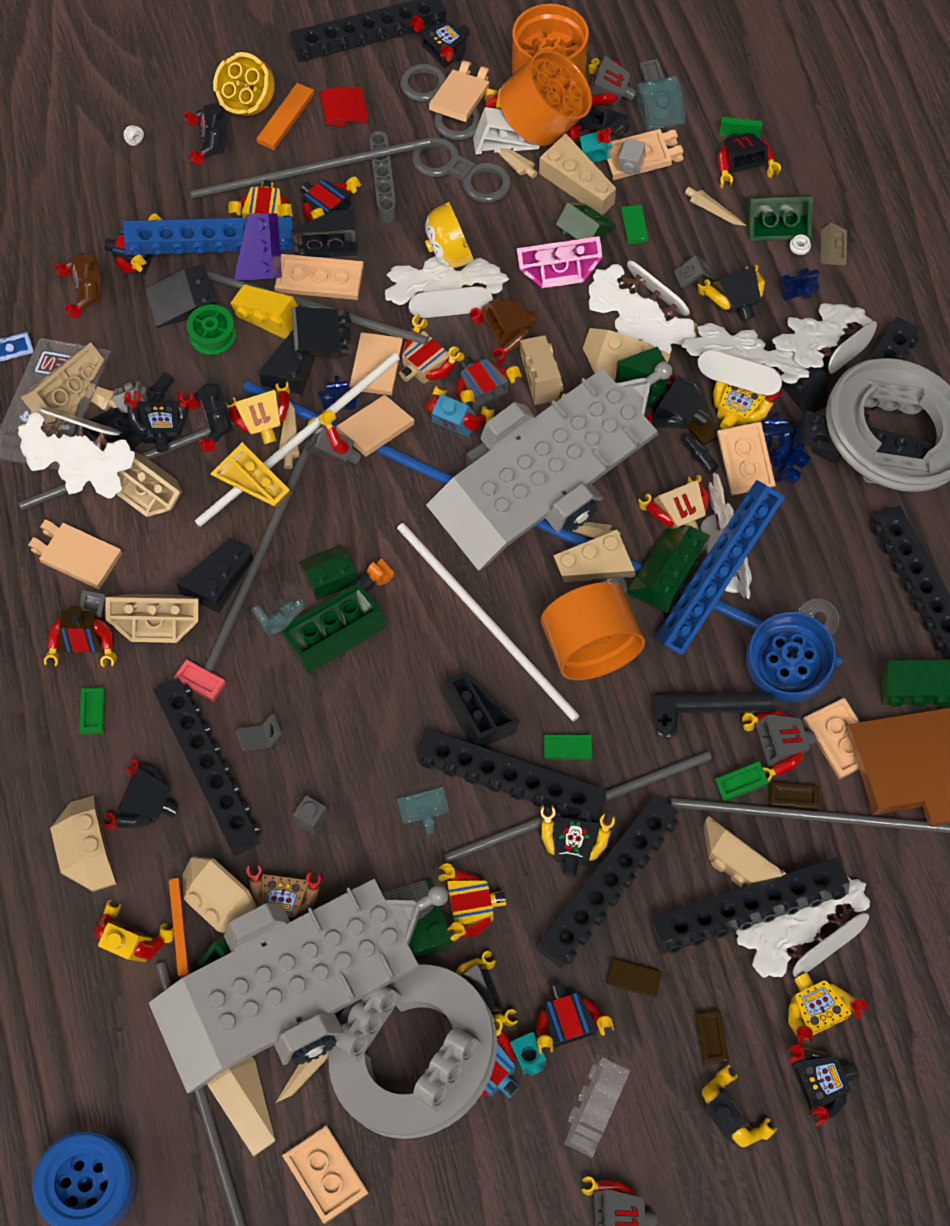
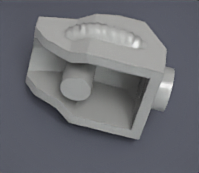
[112,381,147,413]

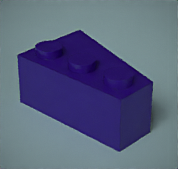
[234,213,282,280]

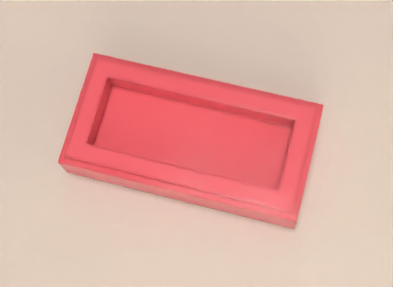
[174,659,226,702]

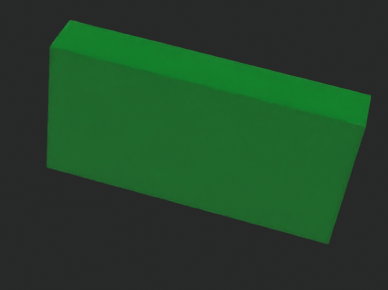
[719,117,762,138]
[621,205,648,245]
[79,687,106,735]
[544,735,592,760]
[715,761,769,802]

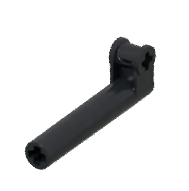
[654,692,774,739]

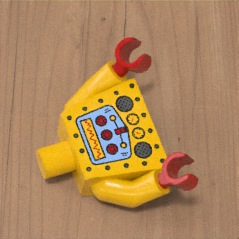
[713,381,782,429]
[788,973,869,1045]

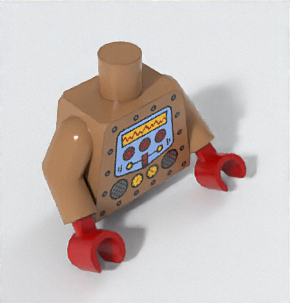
[247,863,324,921]

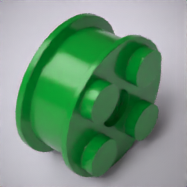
[187,304,236,355]

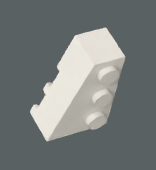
[473,107,540,154]

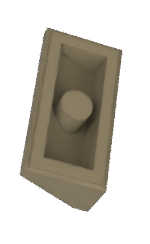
[821,223,847,266]

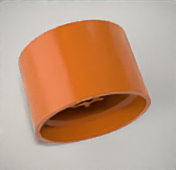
[512,4,589,76]
[500,50,592,146]
[541,583,645,680]

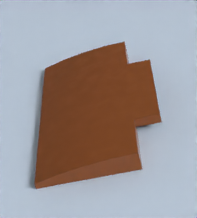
[846,708,950,827]

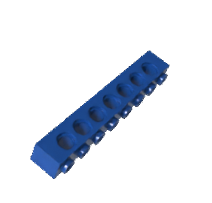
[123,217,293,255]
[655,480,785,655]

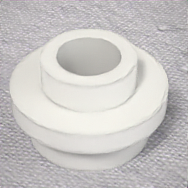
[124,125,144,146]
[790,235,811,255]

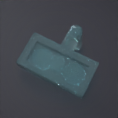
[251,598,306,636]
[397,787,449,835]

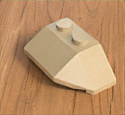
[583,328,670,380]
[116,450,182,517]
[105,594,199,643]
[50,795,117,892]
[703,816,787,887]
[182,856,257,933]

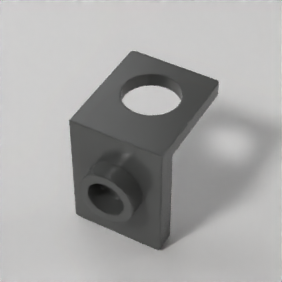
[674,255,716,289]
[236,714,281,751]

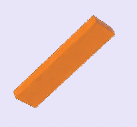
[256,83,315,150]
[169,878,191,979]

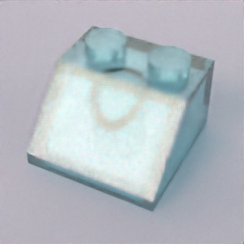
[636,76,686,130]

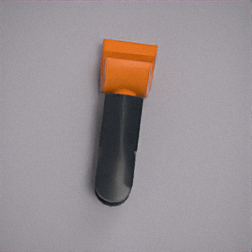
[337,558,394,595]

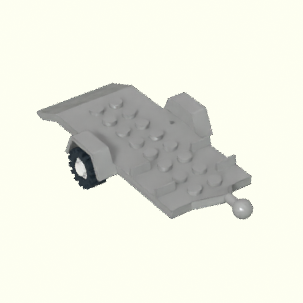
[426,362,672,571]
[149,879,448,1093]

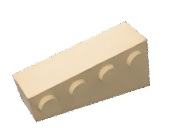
[539,133,616,215]

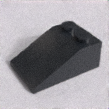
[292,209,358,257]
[145,264,217,328]
[292,306,353,359]
[73,408,142,451]

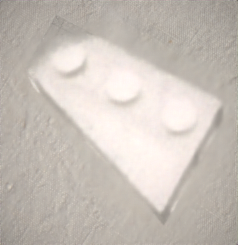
[564,1057,631,1158]

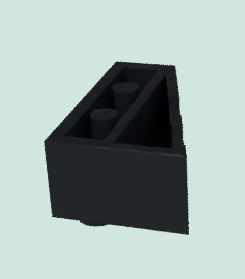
[259,330,316,395]
[768,347,827,413]
[176,538,253,613]
[442,672,520,747]

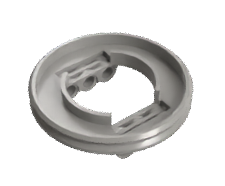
[826,358,950,492]
[328,965,497,1139]

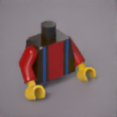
[44,605,117,667]

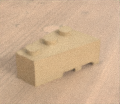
[520,336,563,405]
[554,530,636,582]

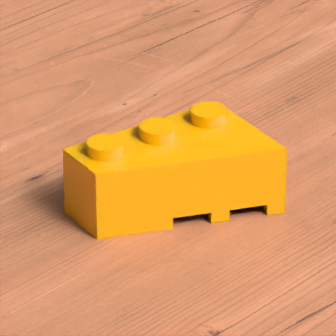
[231,285,298,339]
[211,443,293,508]

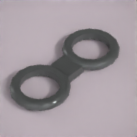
[400,64,481,140]
[412,137,511,203]

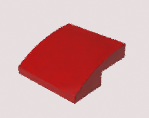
[320,87,368,127]

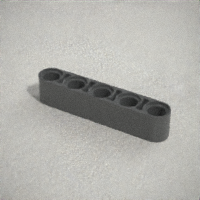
[370,131,397,223]

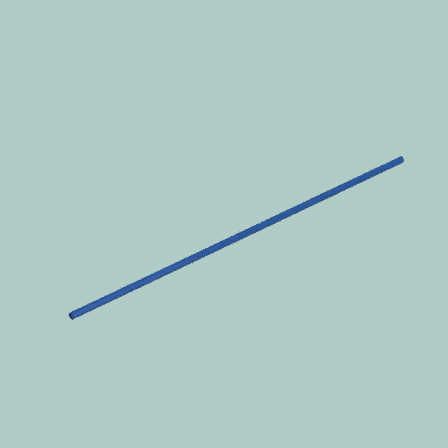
[243,381,843,668]

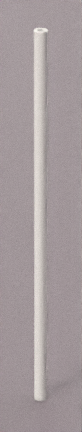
[194,352,400,527]
[397,523,580,721]

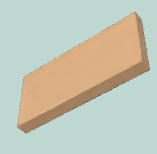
[275,254,364,300]

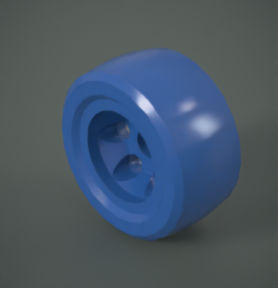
[746,612,836,703]
[32,1132,137,1226]

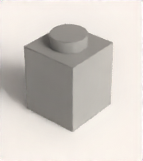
[619,139,646,174]

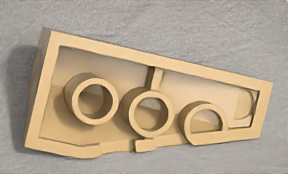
[21,342,104,424]
[207,1057,276,1156]

